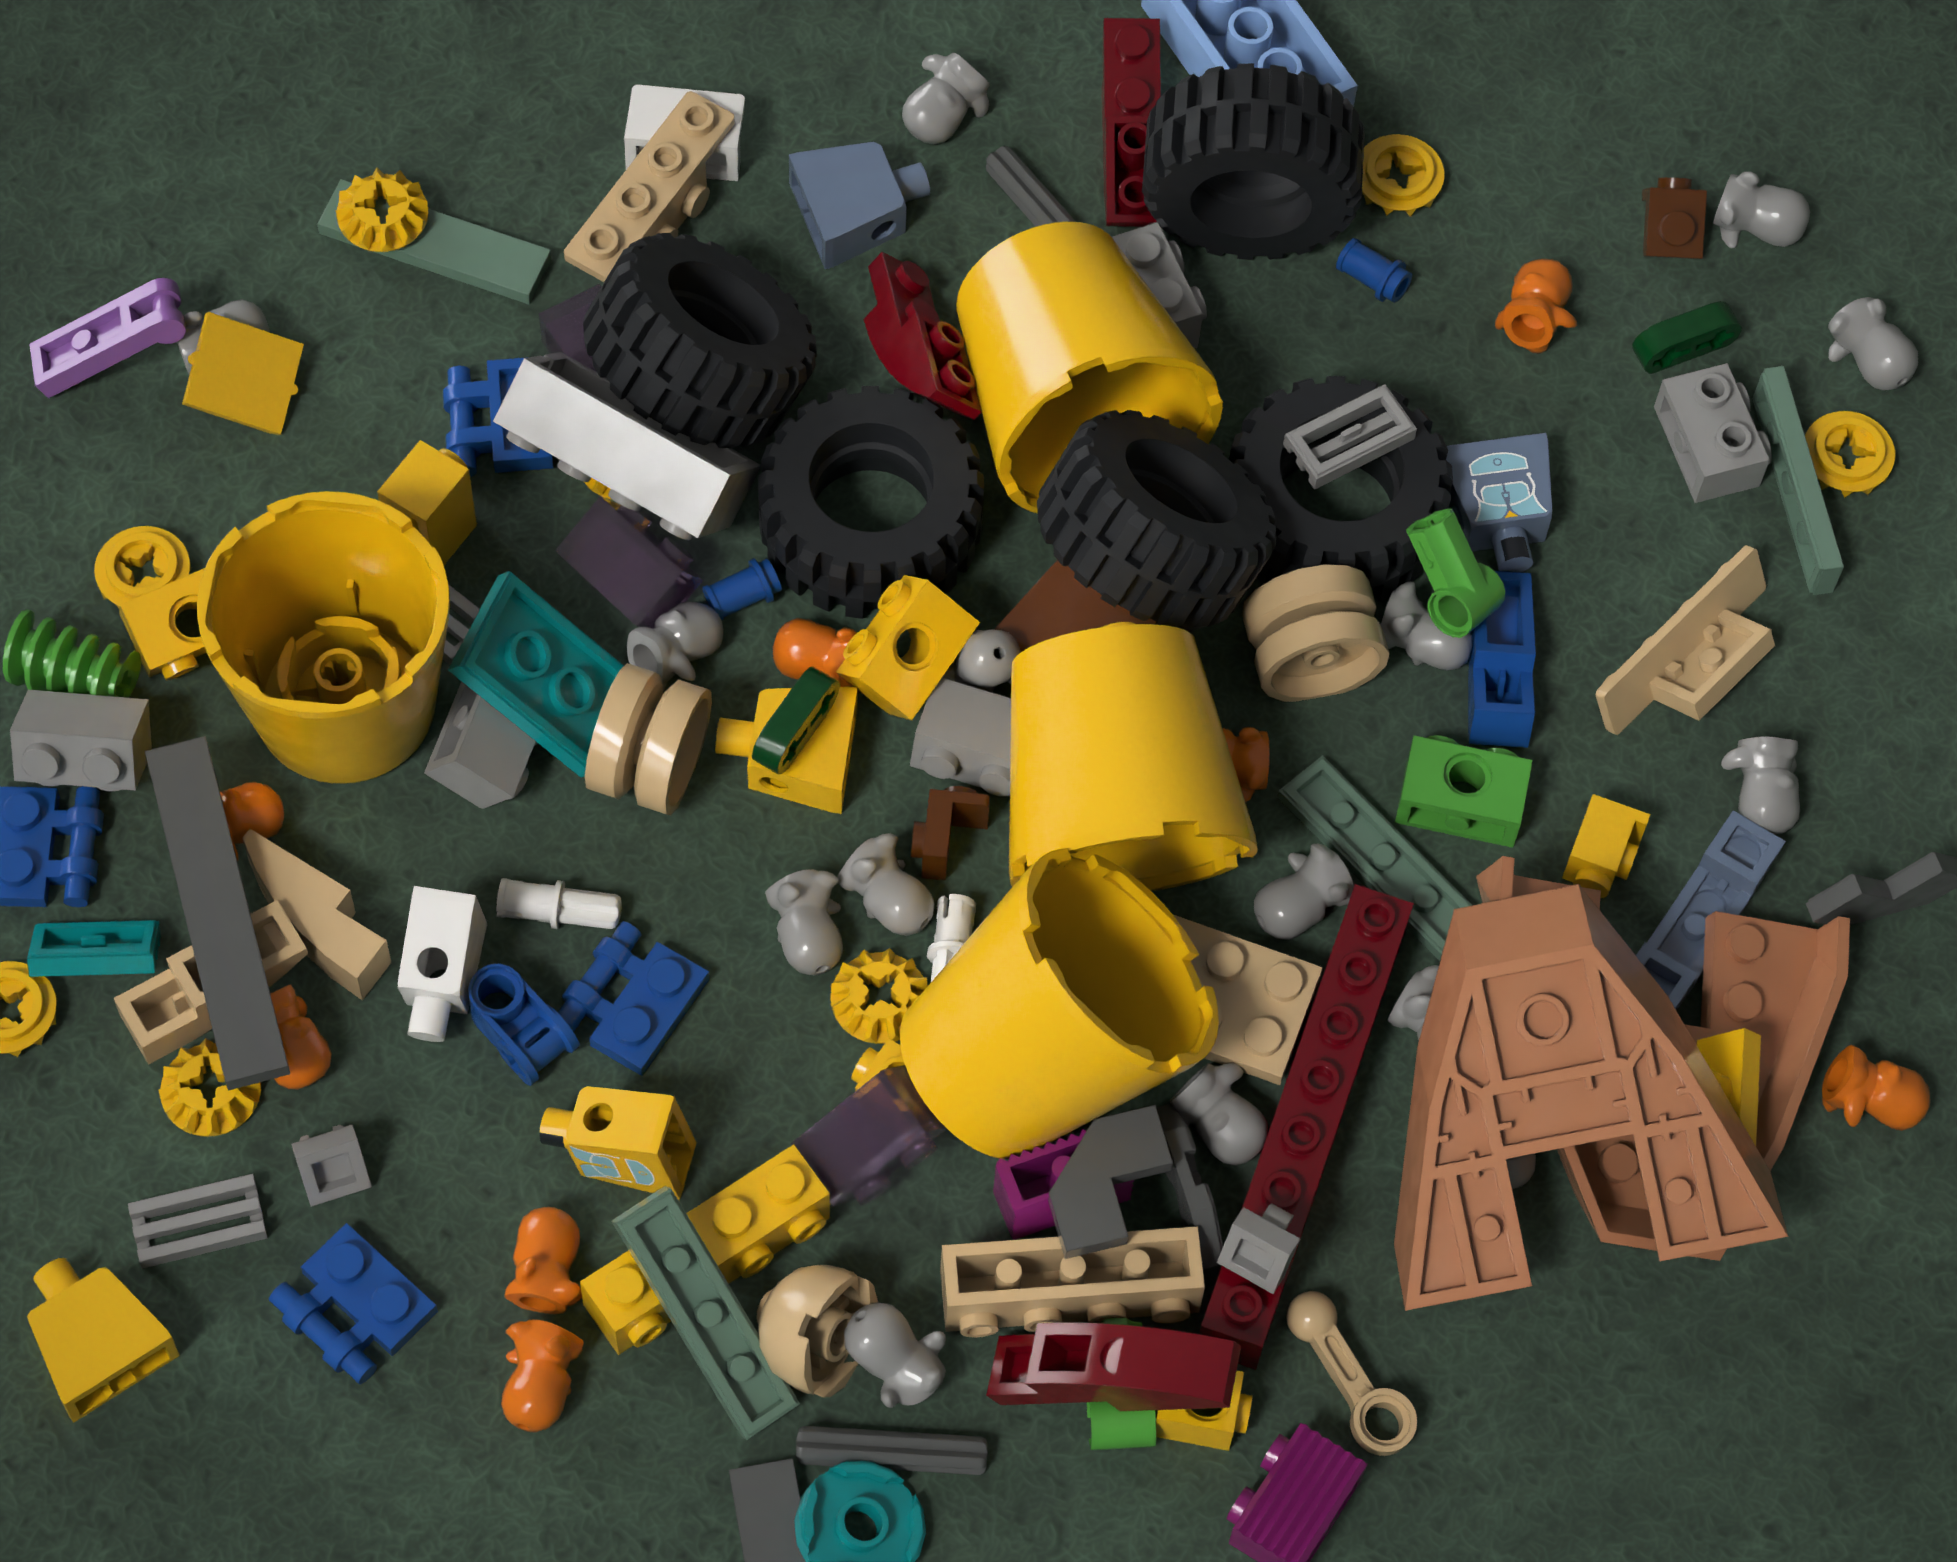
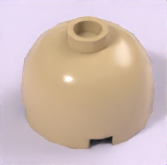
[757,1265,878,1398]

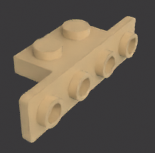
[564,91,735,282]
[1596,545,1775,735]

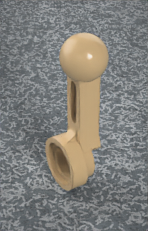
[1286,1291,1417,1456]

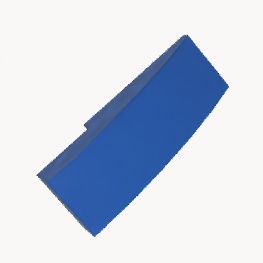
[1468,571,1536,748]

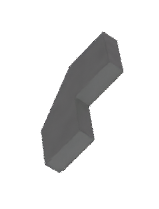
[1805,852,1957,925]
[1156,1104,1223,1269]
[1048,1105,1173,1259]

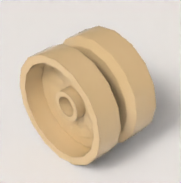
[1242,565,1390,702]
[585,663,712,816]

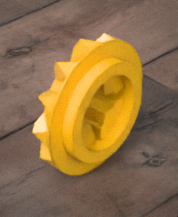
[1362,134,1444,217]
[335,168,429,252]
[1805,411,1895,498]
[94,526,192,608]
[831,948,928,1044]
[0,961,58,1057]
[158,1038,261,1137]

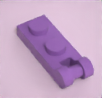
[29,278,186,398]

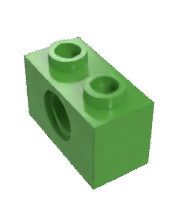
[1395,735,1533,848]

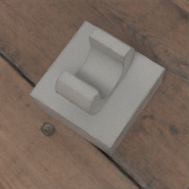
[291,1125,372,1207]
[1217,1203,1300,1294]

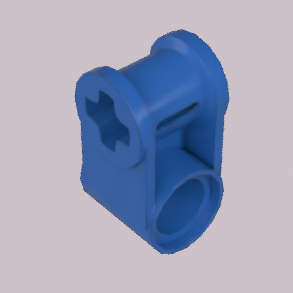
[468,964,580,1086]

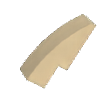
[243,829,391,1001]
[114,900,308,1065]

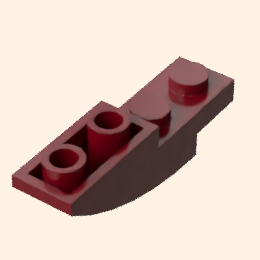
[1102,18,1161,227]
[863,252,982,420]
[986,1323,1241,1411]

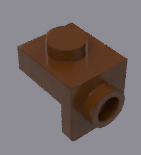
[1642,177,1707,259]
[911,786,990,881]

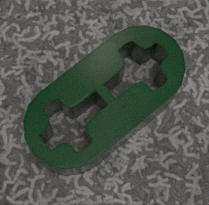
[1632,301,1742,374]
[752,666,840,775]

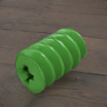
[3,609,141,698]

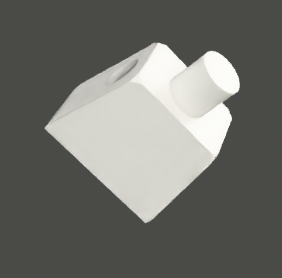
[398,886,487,1042]

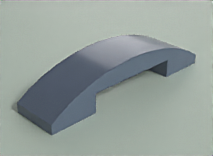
[1636,810,1786,1011]

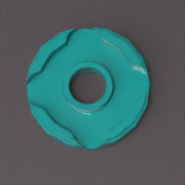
[794,1461,926,1562]

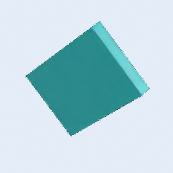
[448,571,624,778]

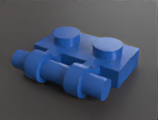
[443,356,553,477]
[0,786,104,907]
[558,921,709,1076]
[269,1223,438,1384]

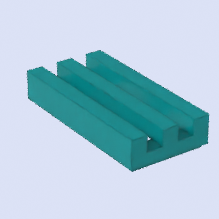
[27,920,161,977]

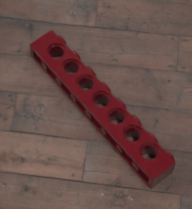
[1199,884,1414,1370]

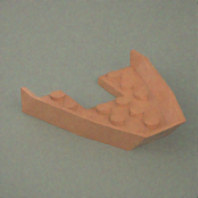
[1476,856,1850,1261]
[1394,884,1788,1311]

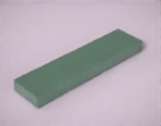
[317,179,552,305]
[1752,366,1844,595]
[1277,755,1472,961]
[611,1186,800,1440]

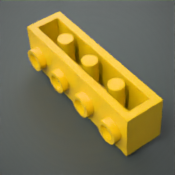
[580,1144,830,1355]

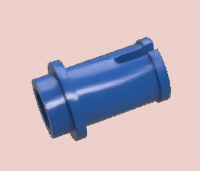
[1336,238,1412,303]
[702,558,782,620]

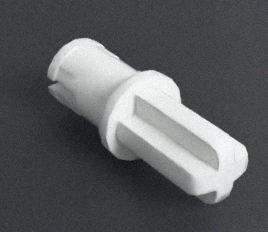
[496,878,622,929]
[927,894,976,982]

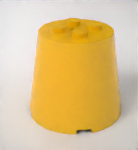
[956,222,1223,514]
[197,491,450,784]
[1009,622,1258,891]
[900,848,1219,1160]

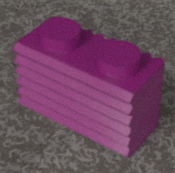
[993,1129,1134,1240]
[1226,1423,1367,1562]

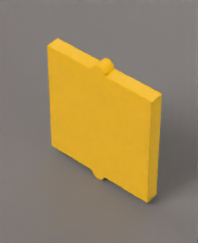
[182,312,304,435]

